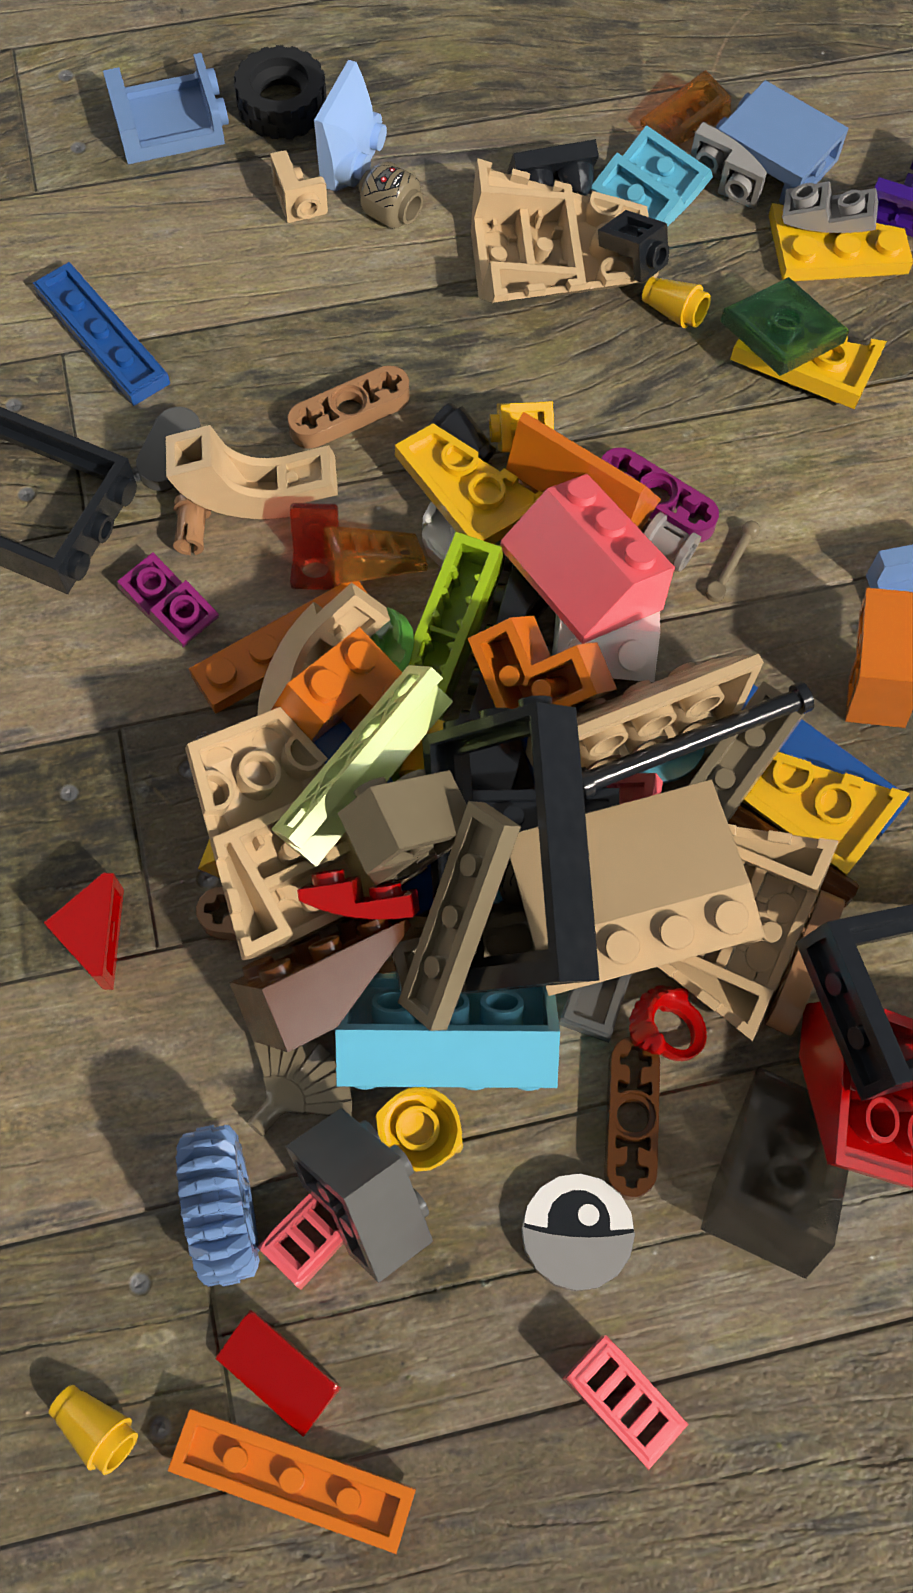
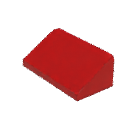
[215,1309,342,1437]

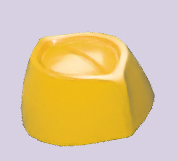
[376,1087,463,1172]

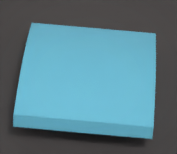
[591,125,713,226]

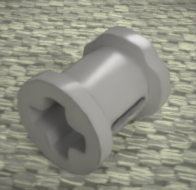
[644,512,701,572]

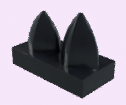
[507,139,599,196]

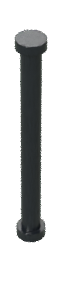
[581,682,814,800]

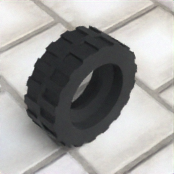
[234,45,327,139]

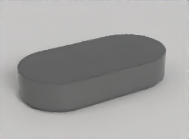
[136,407,201,491]

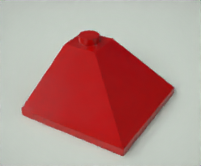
[799,1001,913,1189]

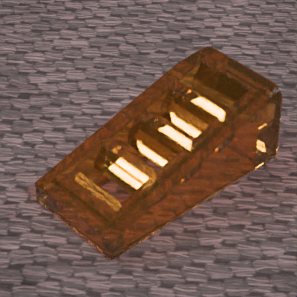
[640,70,731,146]
[324,527,428,584]

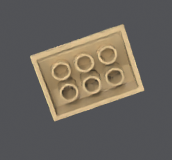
[526,654,764,770]
[510,779,766,996]

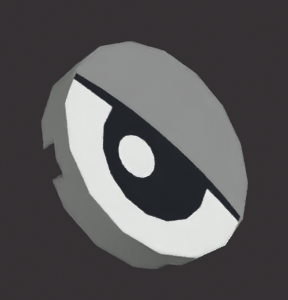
[521,1173,635,1292]

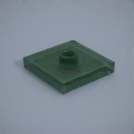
[720,277,849,376]

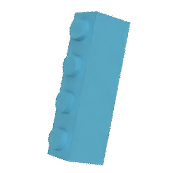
[335,973,560,1091]

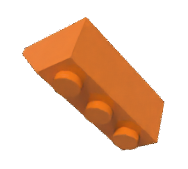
[506,412,661,530]

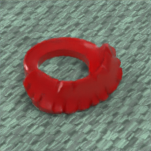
[629,985,707,1061]

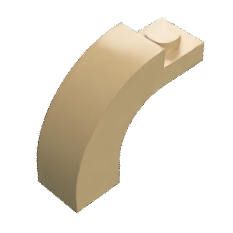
[166,425,338,519]
[258,582,390,715]

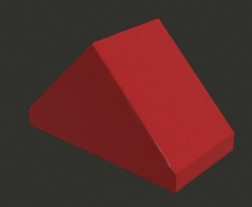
[44,873,124,990]

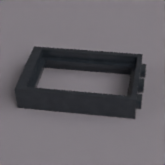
[0,407,137,594]
[422,696,600,994]
[796,904,913,1101]

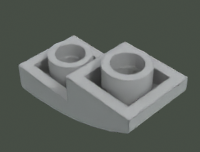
[691,122,767,210]
[782,181,878,233]

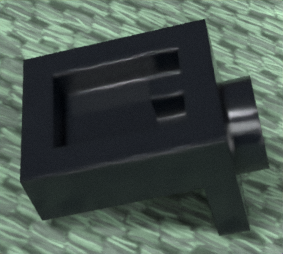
[598,210,669,283]

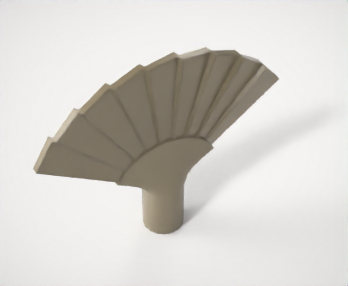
[247,1040,352,1136]

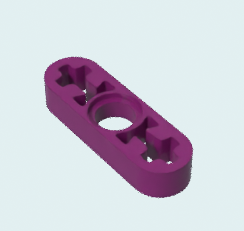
[601,447,719,543]

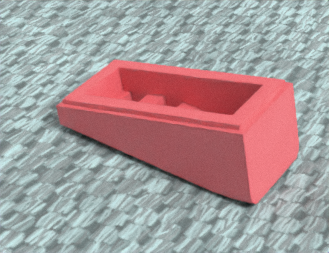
[258,1193,344,1290]
[563,1335,689,1470]

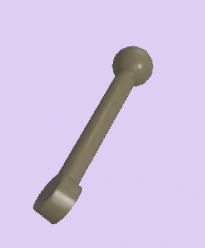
[706,520,760,602]

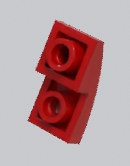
[297,869,420,919]

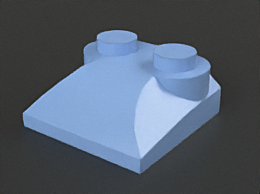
[314,60,387,191]

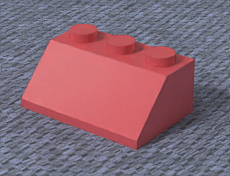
[500,474,675,644]

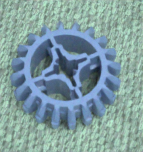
[175,1125,260,1287]

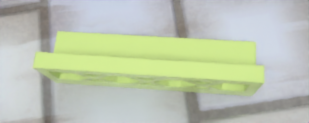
[271,665,453,867]

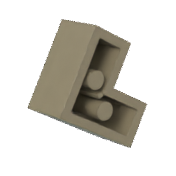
[338,769,467,887]

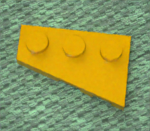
[768,203,913,282]
[730,319,887,410]
[395,423,543,544]
[743,752,910,876]

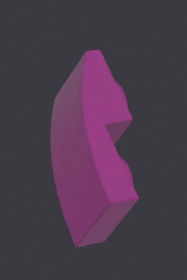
[117,552,219,647]

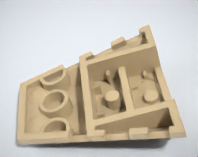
[471,158,659,303]
[185,707,428,961]
[658,824,839,1041]

